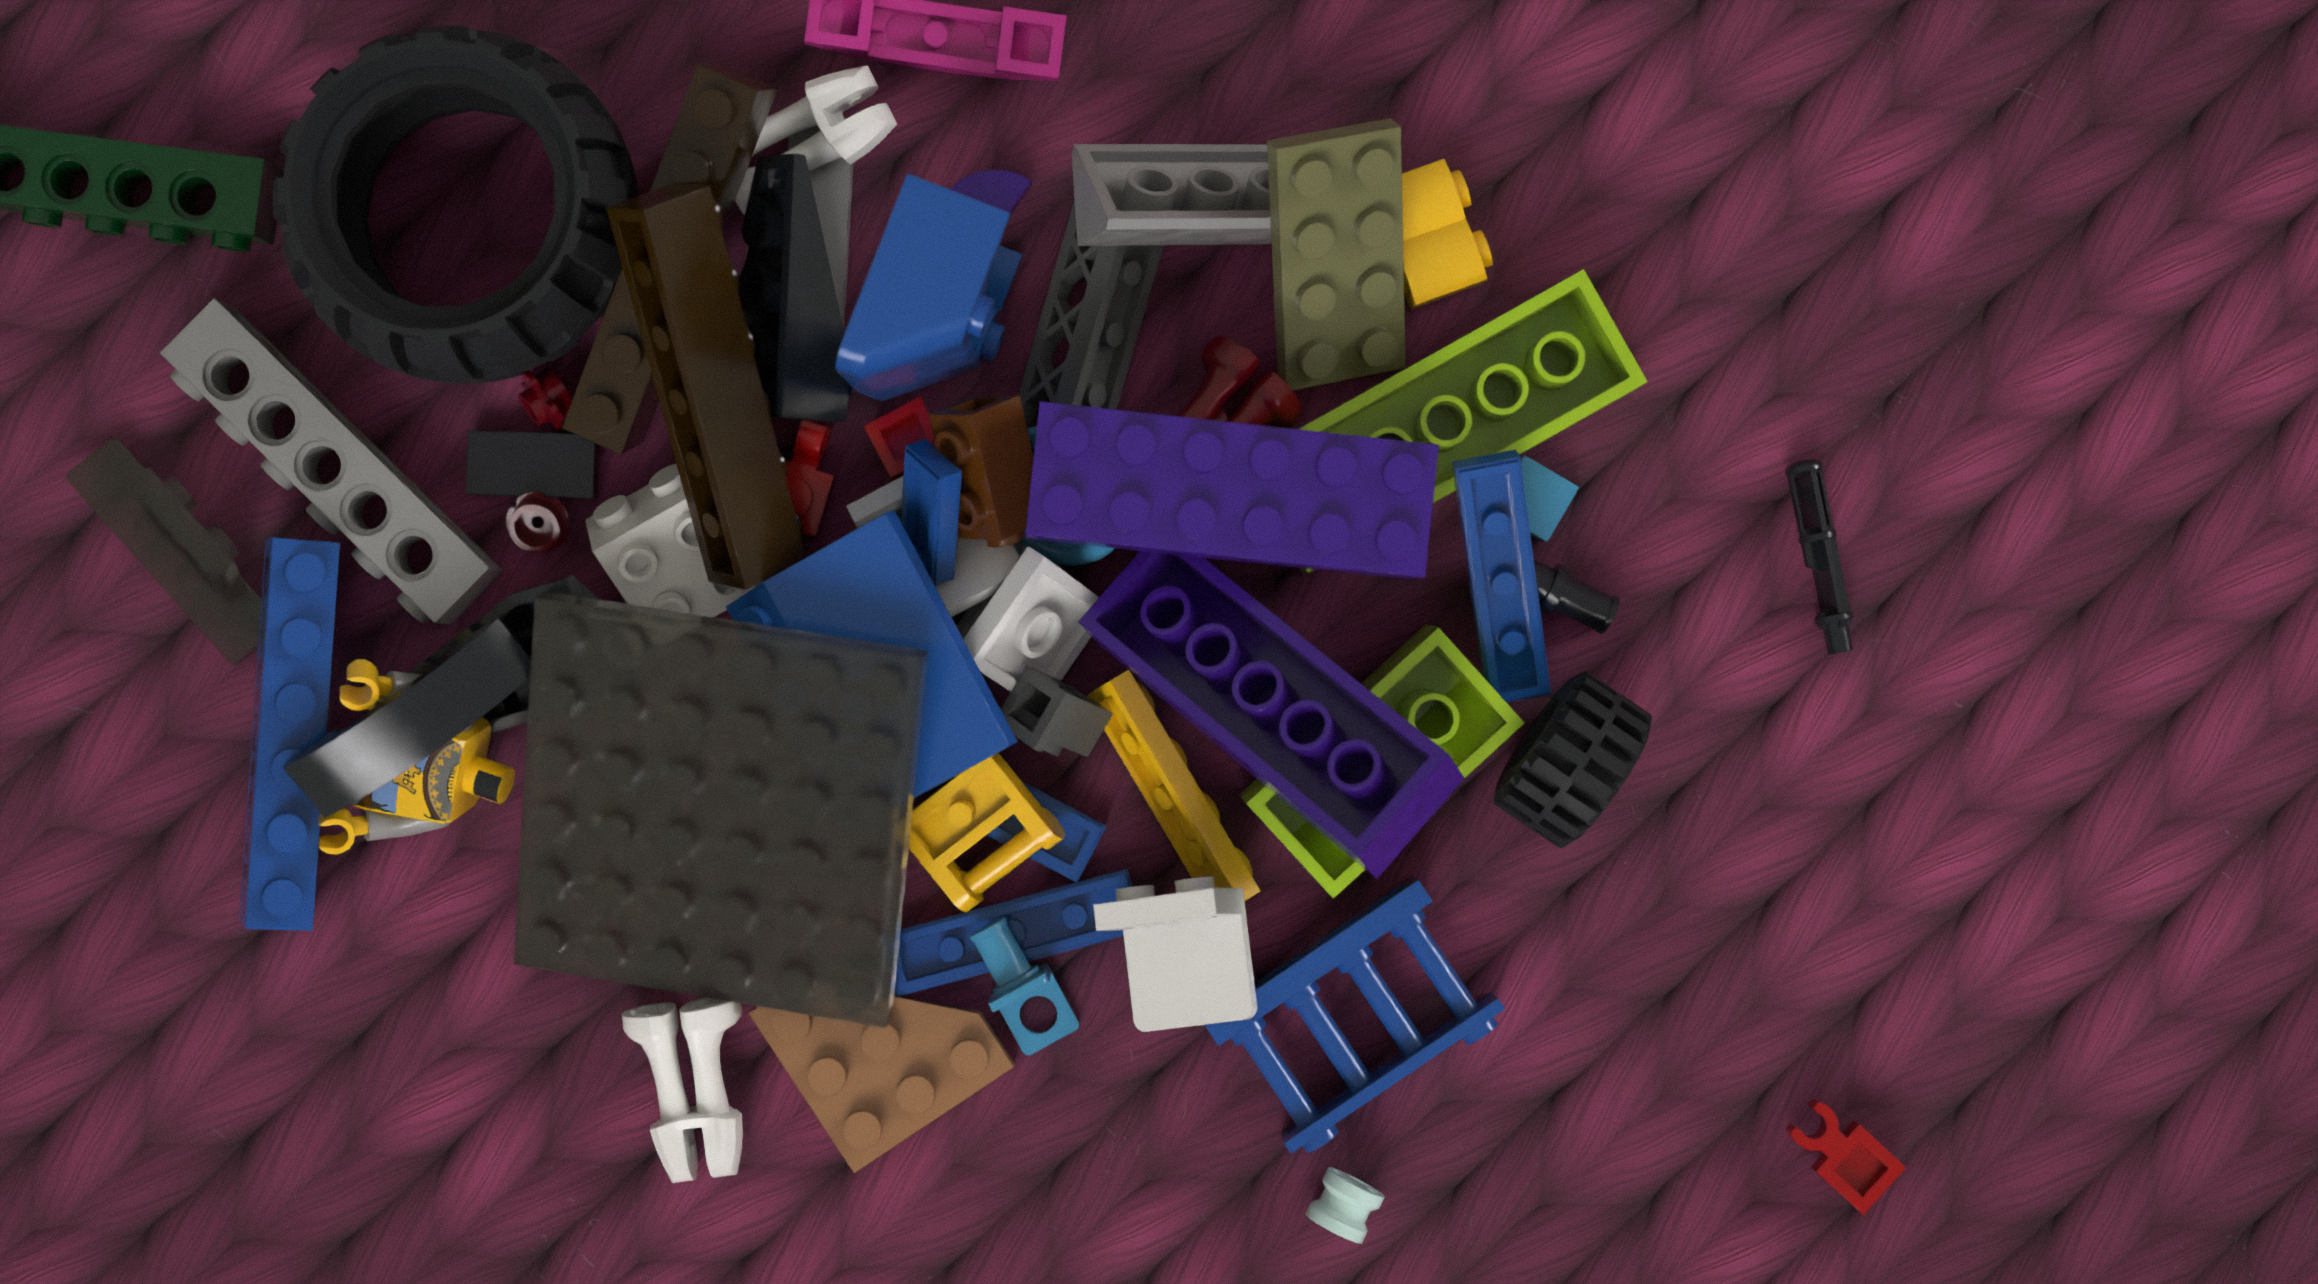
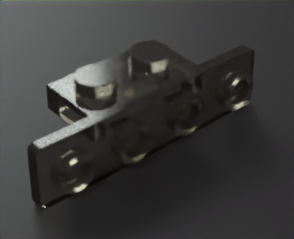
[66,439,261,665]

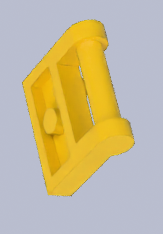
[892,753,1065,912]

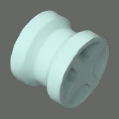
[1305,1167,1385,1244]

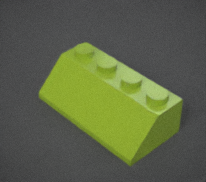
[1239,624,1524,899]

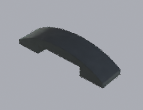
[283,615,539,818]

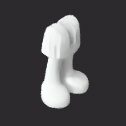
[735,66,897,215]
[621,994,743,1183]

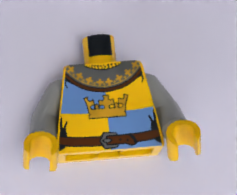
[318,659,515,855]

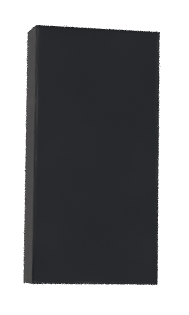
[466,430,599,500]

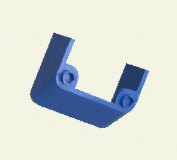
[835,173,1023,401]

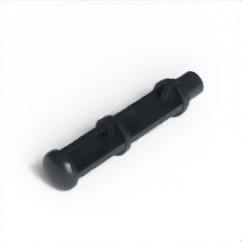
[1785,459,1854,655]

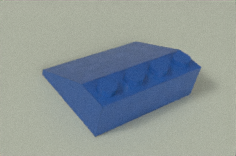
[726,510,1017,834]

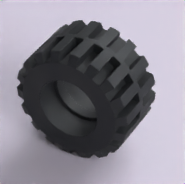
[1494,671,1652,849]

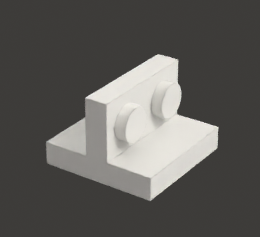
[956,542,1099,692]

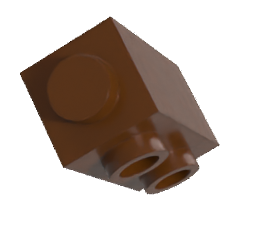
[929,395,1034,548]

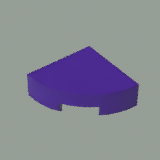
[949,170,1032,215]

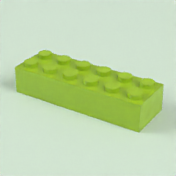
[1299,269,1648,576]

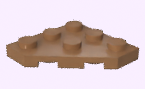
[749,976,1015,1173]

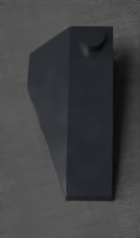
[737,153,852,422]

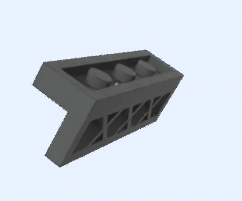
[1018,200,1164,428]

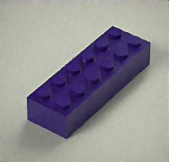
[1025,401,1439,580]
[1078,551,1465,879]

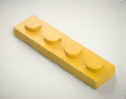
[1087,670,1260,901]

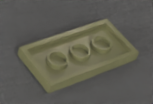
[1267,118,1405,391]

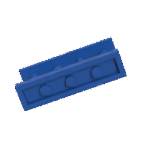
[1204,876,1505,1154]

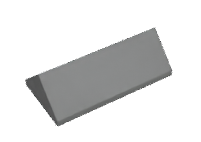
[1072,144,1272,246]

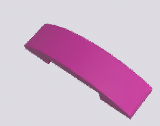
[804,0,1067,81]

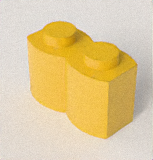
[1402,159,1493,310]

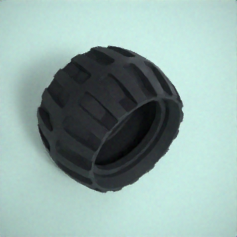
[273,25,638,384]

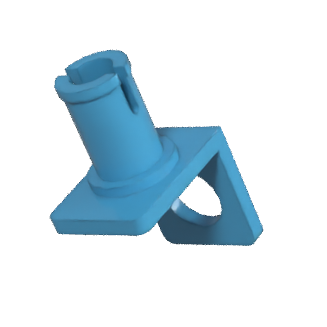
[969,916,1079,1055]

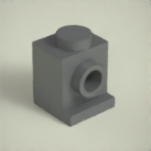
[1001,665,1113,757]

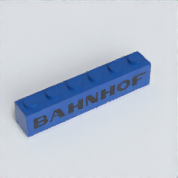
[239,537,340,931]

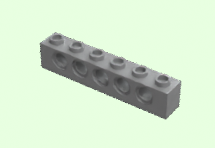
[160,298,504,625]

